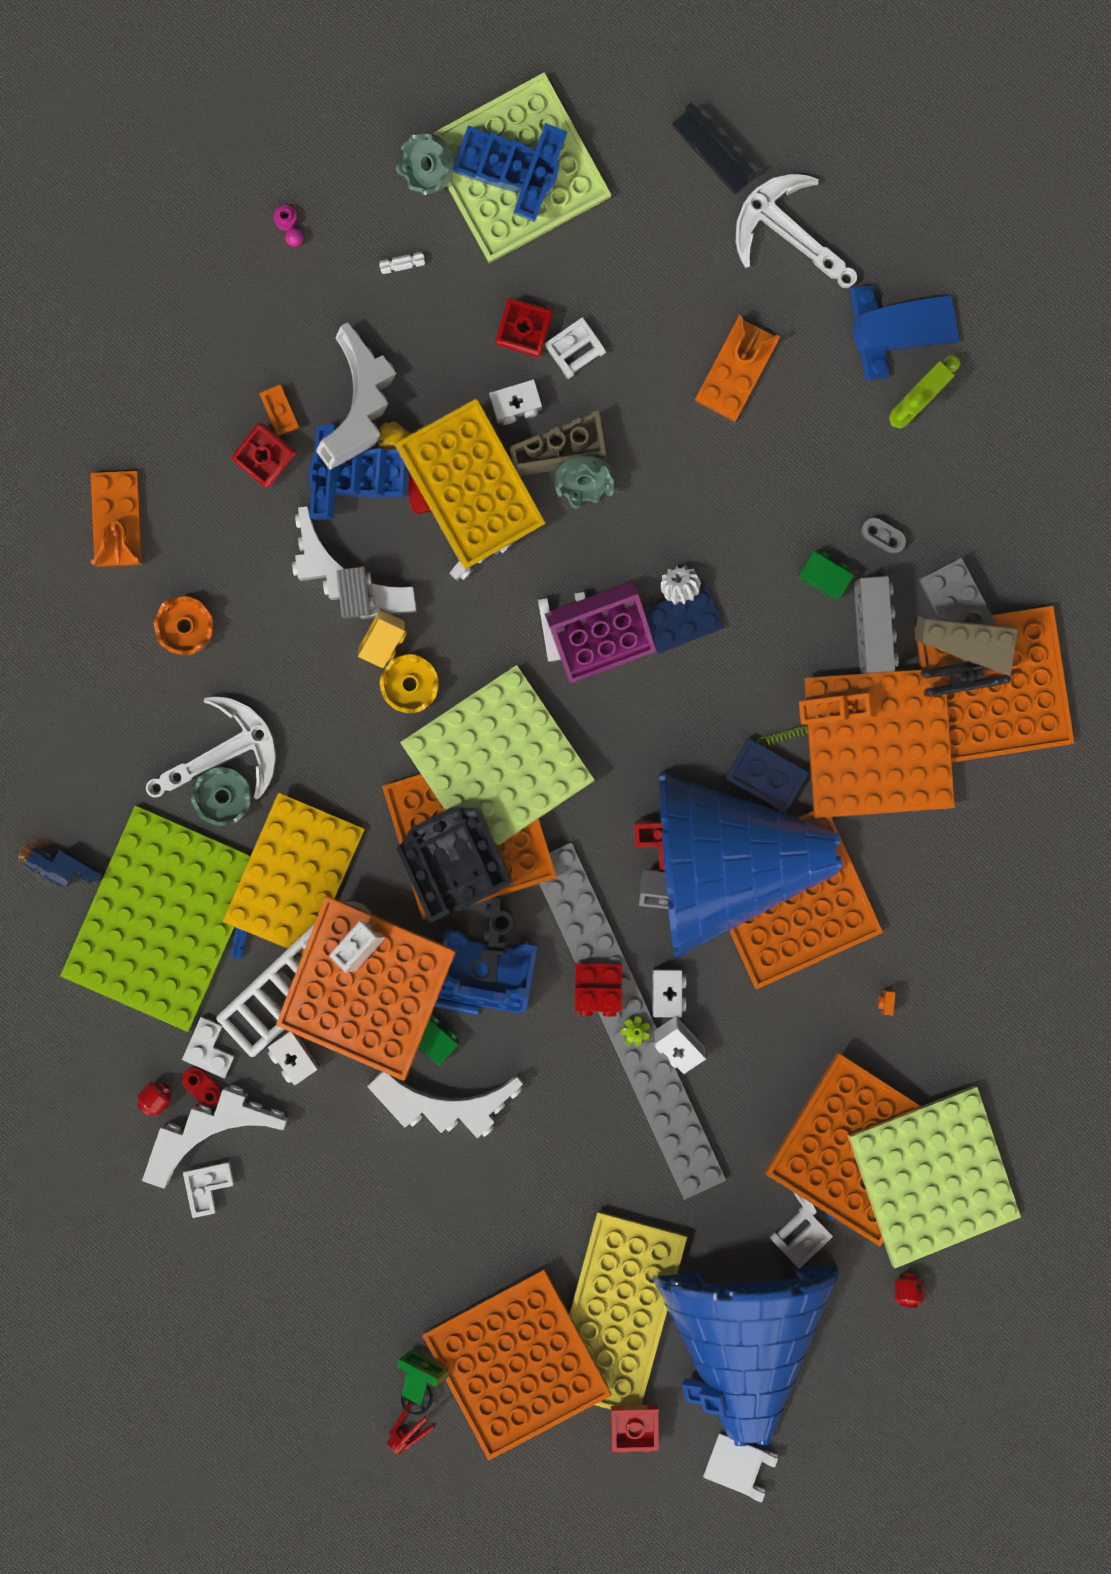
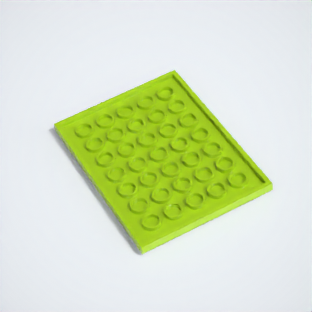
[60,805,251,1032]

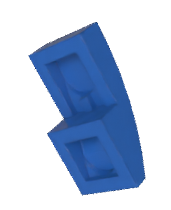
[682,1378,726,1416]

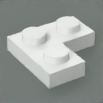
[182,1016,235,1078]
[183,1161,234,1218]

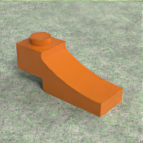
[799,693,877,725]

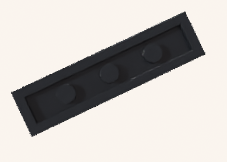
[672,103,754,195]

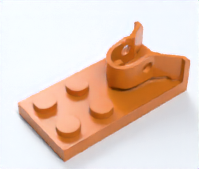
[694,314,780,422]
[90,471,143,567]

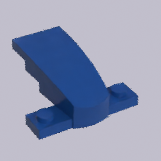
[453,123,567,222]
[850,285,959,381]
[309,424,410,520]

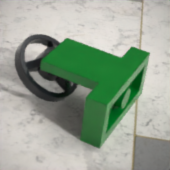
[397,1350,450,1415]

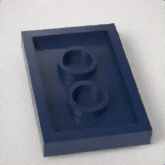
[644,585,723,654]
[724,738,809,813]

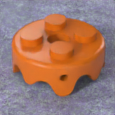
[154,596,214,655]

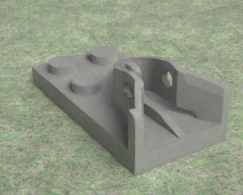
[919,558,996,662]

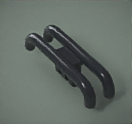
[920,662,1011,697]

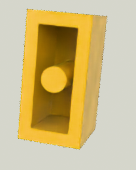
[358,609,407,668]

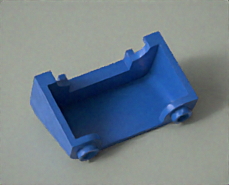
[438,929,538,1013]

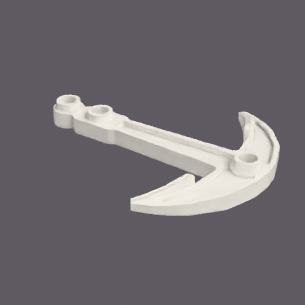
[735,174,857,288]
[146,697,276,800]

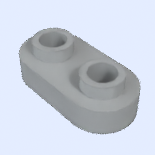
[861,518,906,554]

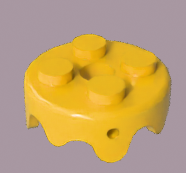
[380,654,439,713]

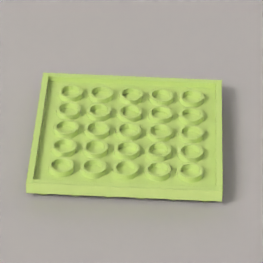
[432,72,611,264]
[400,665,595,845]
[848,1086,1021,1268]

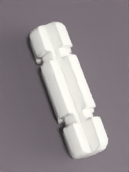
[379,252,425,274]

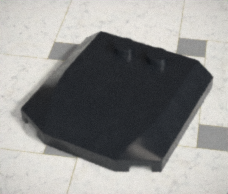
[396,807,514,923]

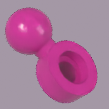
[274,205,304,247]

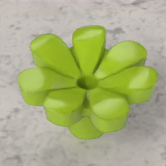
[620,1016,650,1047]

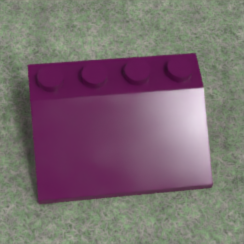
[544,581,657,683]

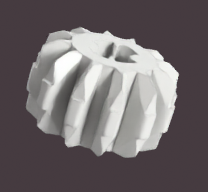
[660,565,701,605]

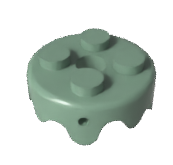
[396,133,454,195]
[555,455,614,508]
[191,767,252,826]

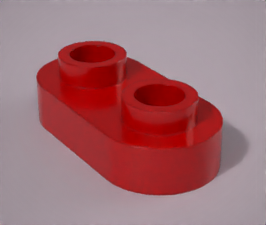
[182,1067,222,1108]

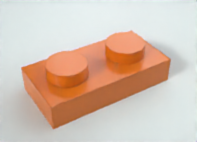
[259,384,300,437]

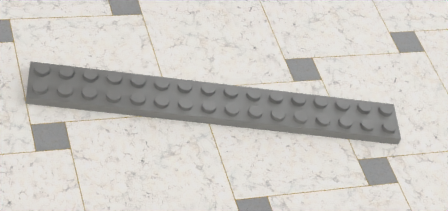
[540,842,726,1200]

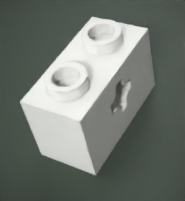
[489,379,542,425]
[652,969,686,1017]
[654,1016,706,1074]
[268,1032,320,1086]

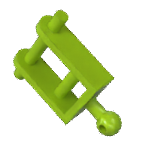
[889,355,961,428]

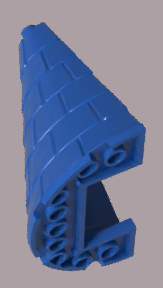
[659,772,842,958]
[653,1264,839,1447]

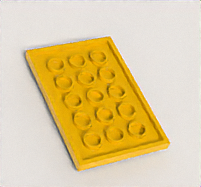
[394,399,546,570]
[222,792,364,955]

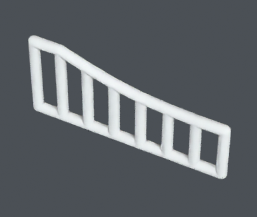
[216,925,314,1057]

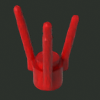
[387,1401,435,1454]

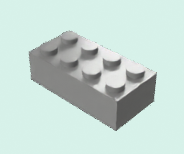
[854,576,898,674]

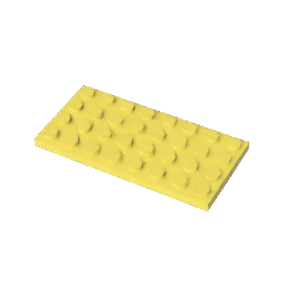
[569,1211,687,1409]

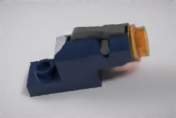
[18,844,104,887]

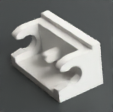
[329,921,386,972]

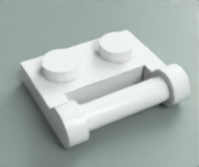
[544,317,606,379]
[770,1206,833,1269]

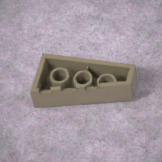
[510,410,606,476]
[915,616,1018,676]

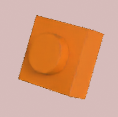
[877,990,896,1016]

